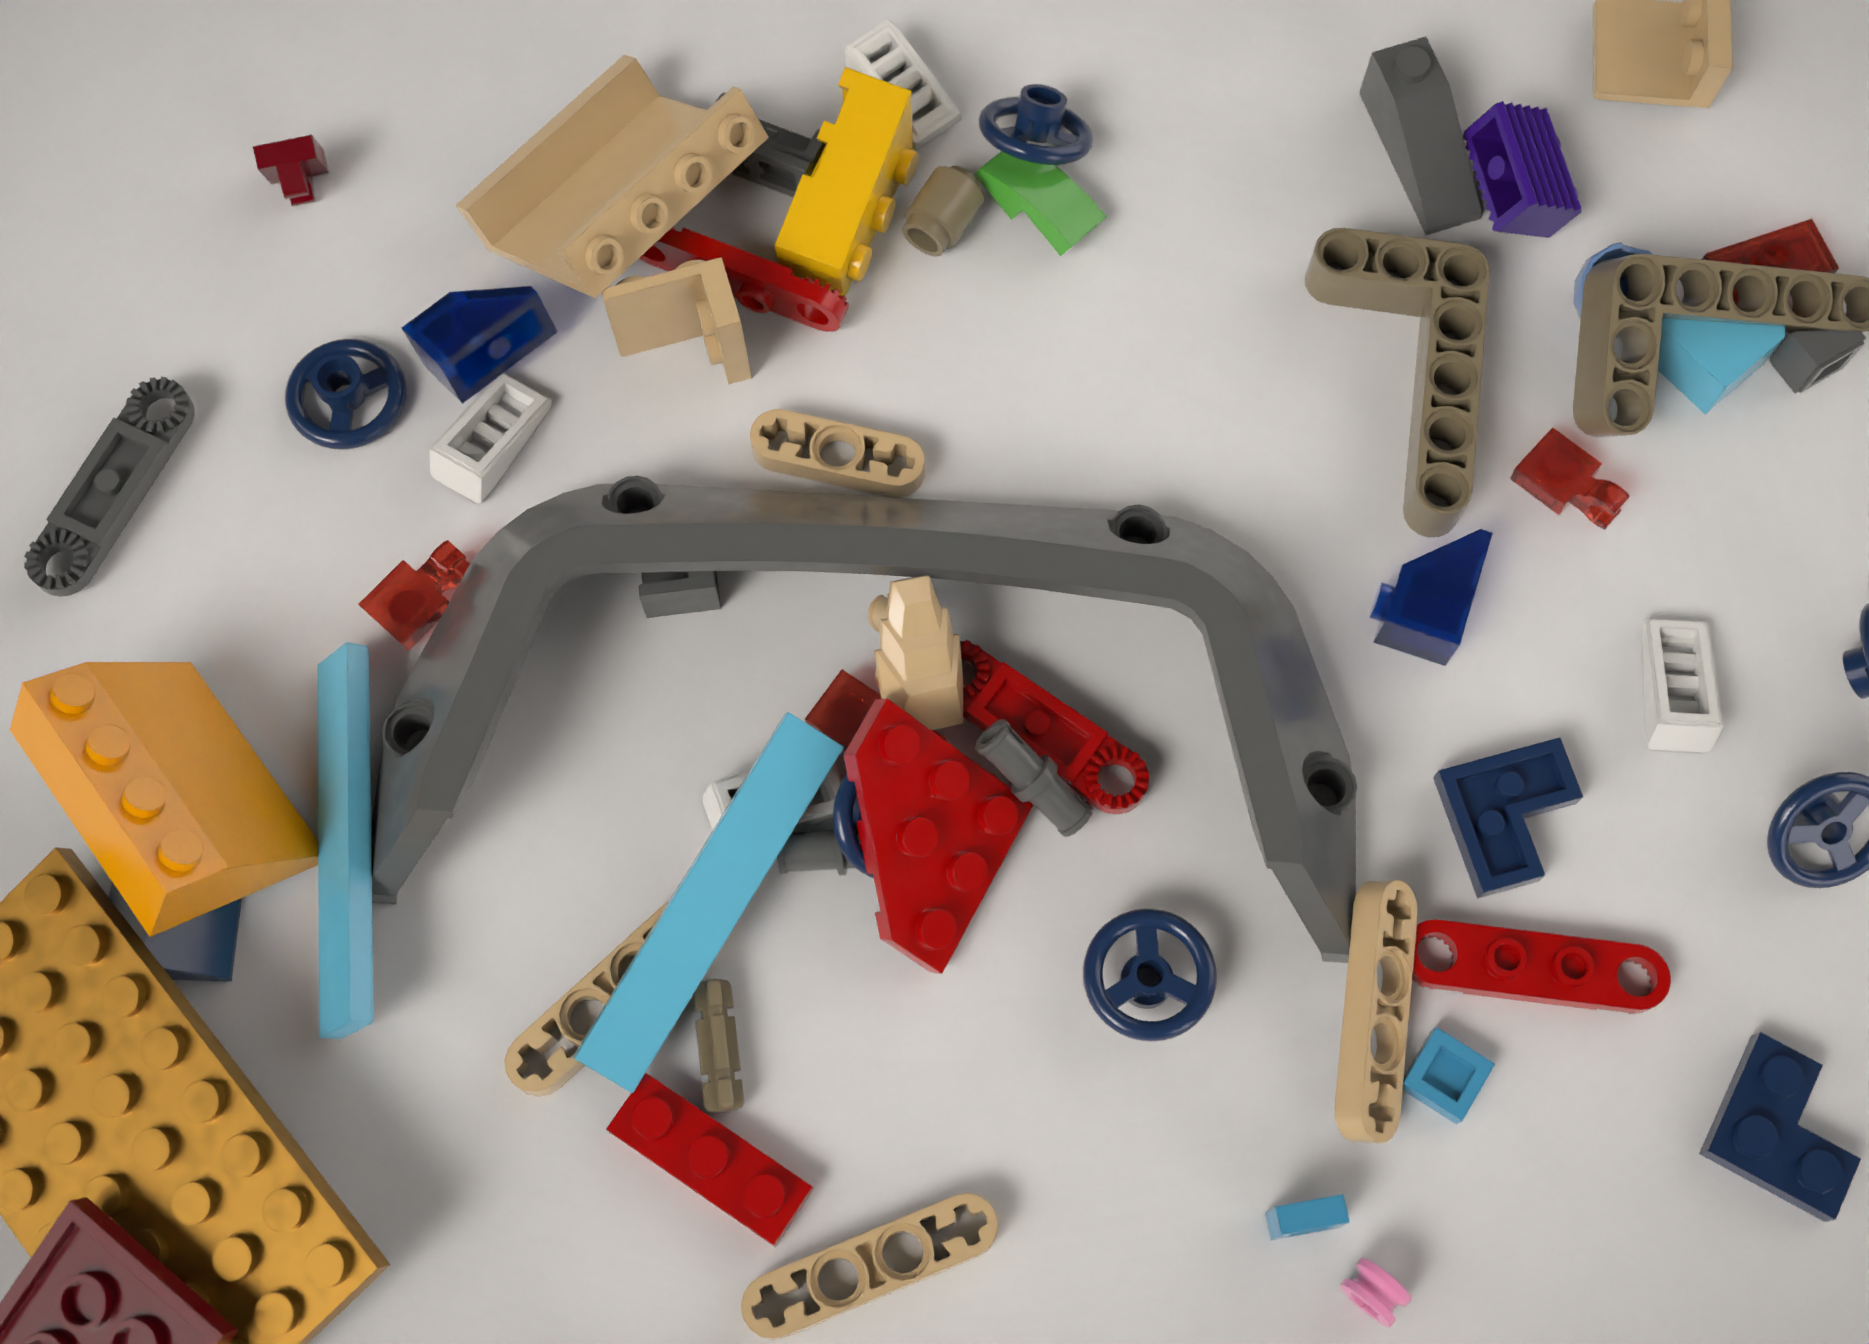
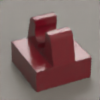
[253,135,329,206]

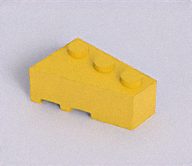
[775,67,919,296]

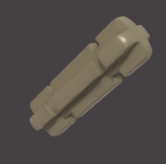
[692,979,744,1113]

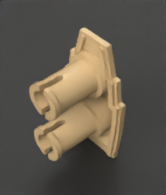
[868,575,963,730]

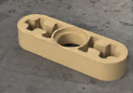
[750,409,925,498]

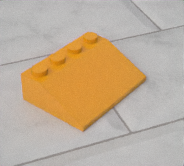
[10,662,318,937]

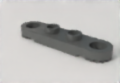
[24,376,195,596]

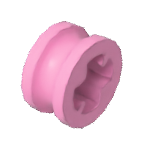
[1339,1257,1412,1327]

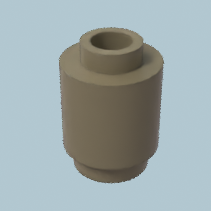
[902,165,984,256]

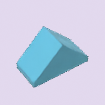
[1658,318,1785,415]

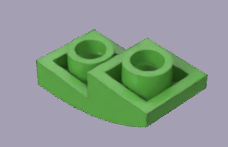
[974,151,1107,256]

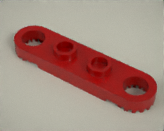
[639,227,849,332]
[960,639,1149,814]
[1412,919,1671,1014]

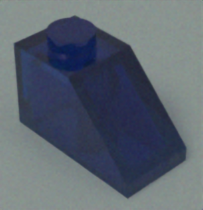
[401,286,558,404]
[1369,529,1493,666]

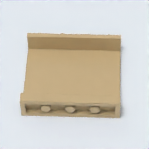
[455,55,769,298]

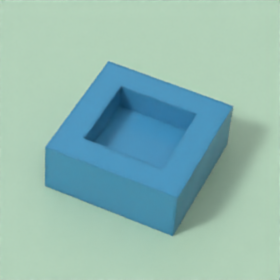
[1403,1027,1495,1124]
[1265,1194,1350,1240]

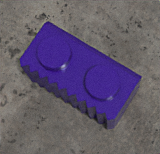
[1463,101,1582,238]

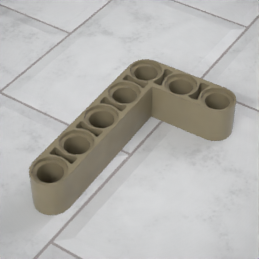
[1305,228,1490,538]
[1573,254,1869,437]

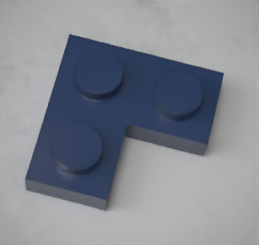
[1433,737,1583,899]
[1699,1032,1861,1222]

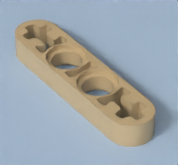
[1335,880,1417,1143]
[505,901,669,1097]
[741,1193,998,1340]

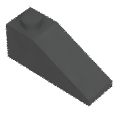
[1359,36,1482,235]

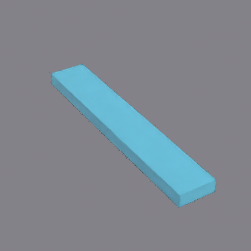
[317,642,374,1039]
[573,712,844,1094]

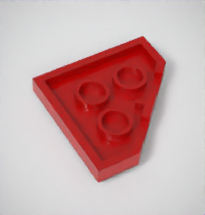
[843,698,1033,974]

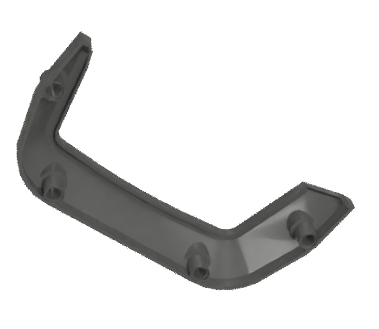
[371,475,1357,963]

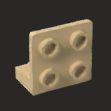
[1593,0,1733,108]
[601,257,752,384]

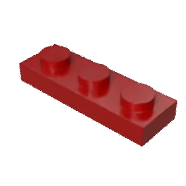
[606,1072,814,1247]

